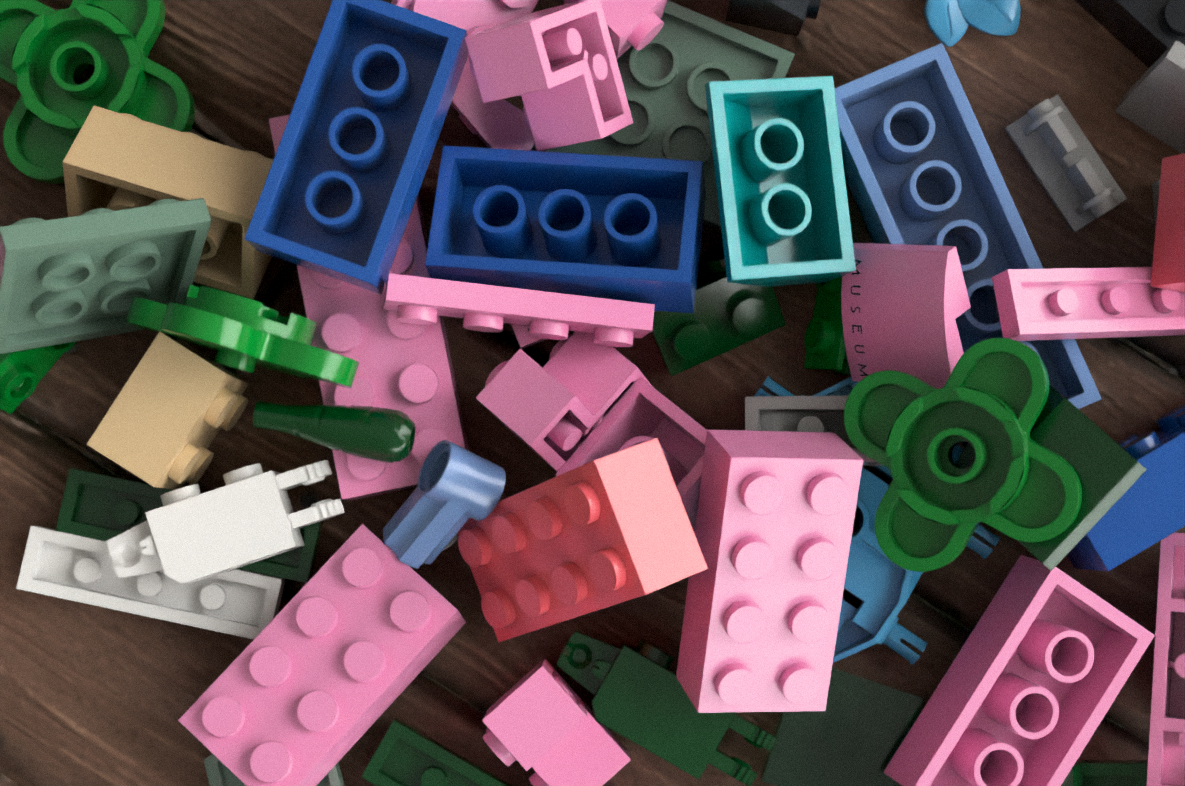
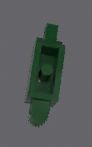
[556,630,778,786]

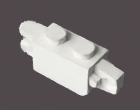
[106,460,345,584]

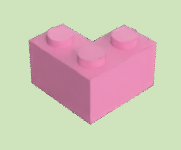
[464,0,633,151]
[476,331,653,472]
[482,658,631,786]

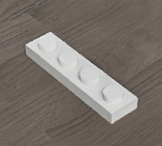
[16,526,286,639]

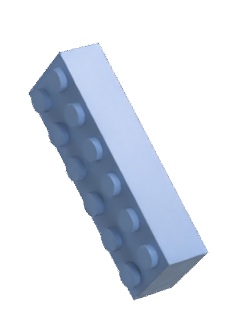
[834,43,1102,447]

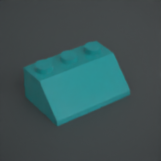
[705,76,856,287]

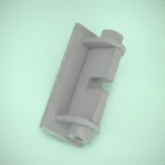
[1004,94,1127,233]

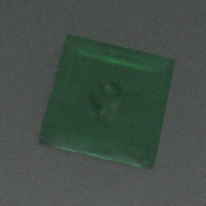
[760,667,924,786]

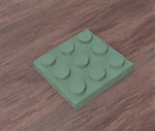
[547,0,795,230]
[0,198,212,354]

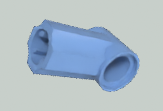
[383,440,506,569]

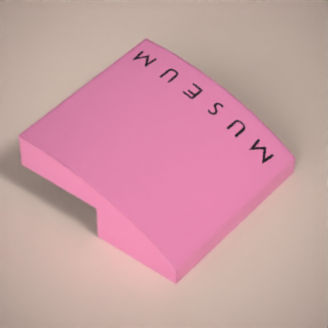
[841,243,971,389]

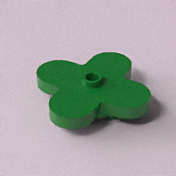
[0,0,195,184]
[125,284,359,388]
[844,338,1082,572]

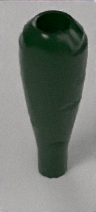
[253,401,416,463]

